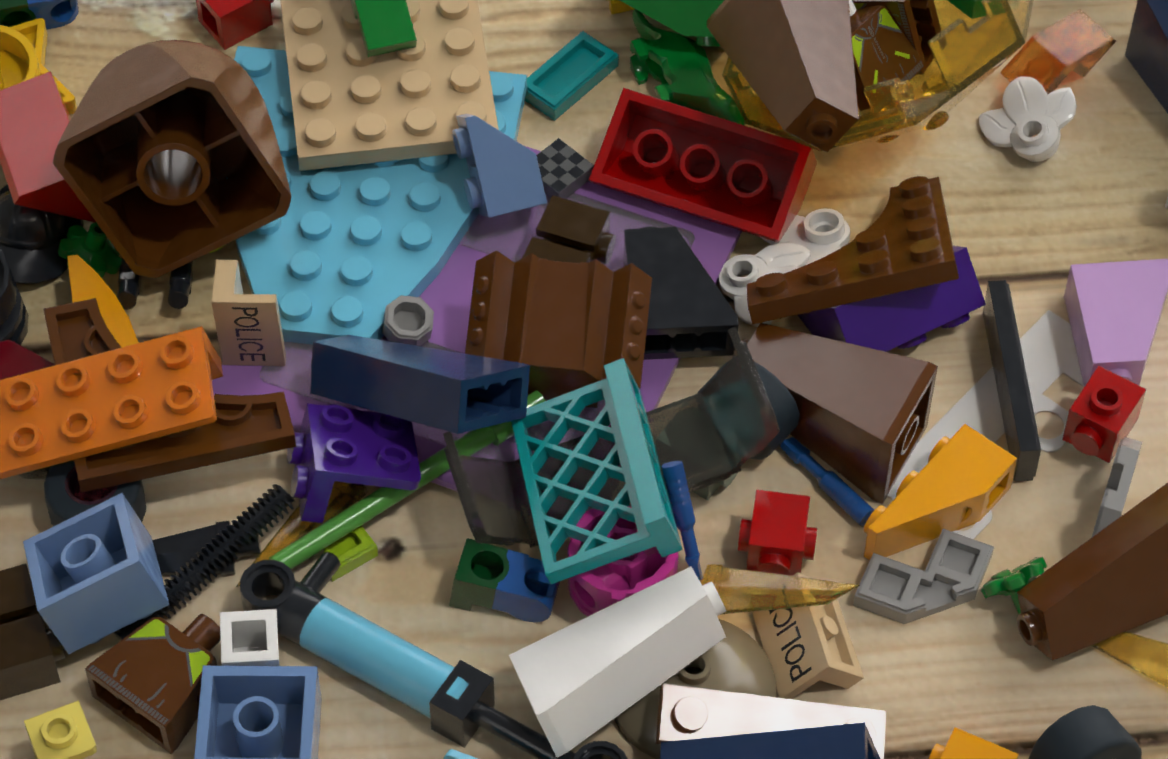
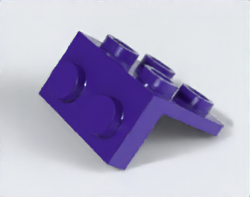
[287,403,421,523]

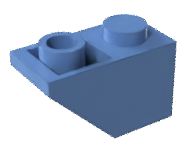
[452,114,547,218]

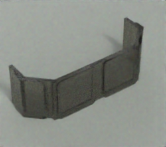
[443,327,780,548]

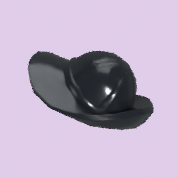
[0,184,84,284]

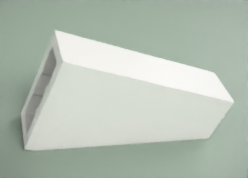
[509,566,726,758]

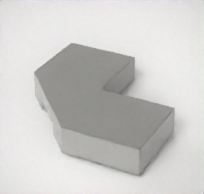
[1092,437,1142,537]
[853,529,994,624]

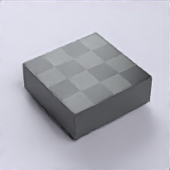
[536,138,594,199]

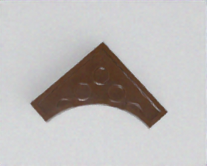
[747,176,959,325]
[43,298,296,493]

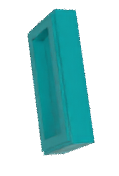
[525,31,619,121]

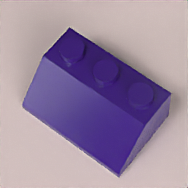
[798,246,986,352]

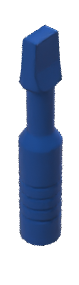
[780,437,874,526]
[661,461,703,582]

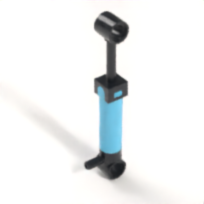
[240,552,627,759]

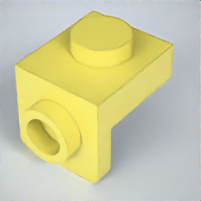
[24,700,97,759]

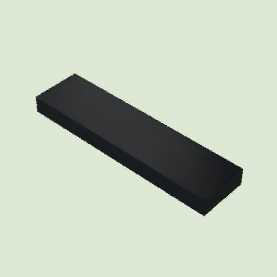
[983,280,1041,482]

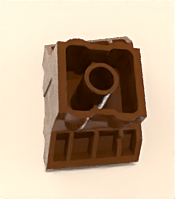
[465,250,652,408]

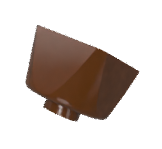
[53,40,292,278]

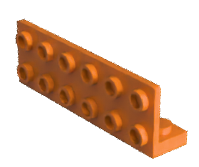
[0,326,223,479]

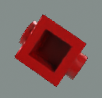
[1062,366,1146,463]
[738,489,817,580]

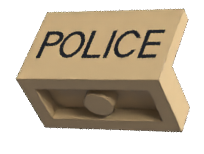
[211,260,286,366]
[750,572,864,699]

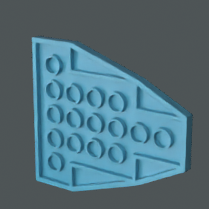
[226,46,527,345]

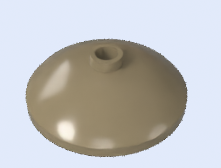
[614,619,776,759]

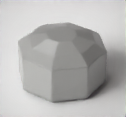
[383,295,434,346]

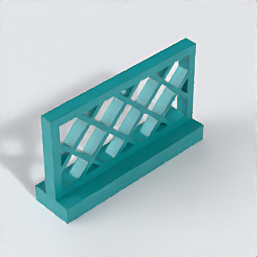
[511,358,683,584]

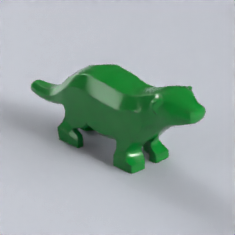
[630,9,746,126]

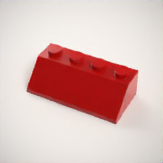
[589,88,817,243]

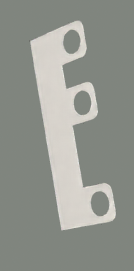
[888,310,1084,539]

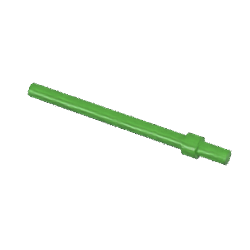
[269,390,546,569]

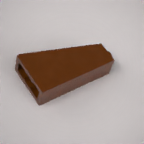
[1017,483,1168,661]

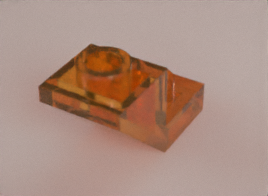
[1000,9,1116,95]

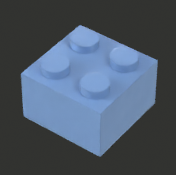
[23,493,169,654]
[194,665,322,759]

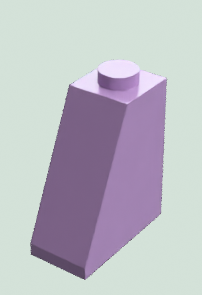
[1064,259,1168,387]

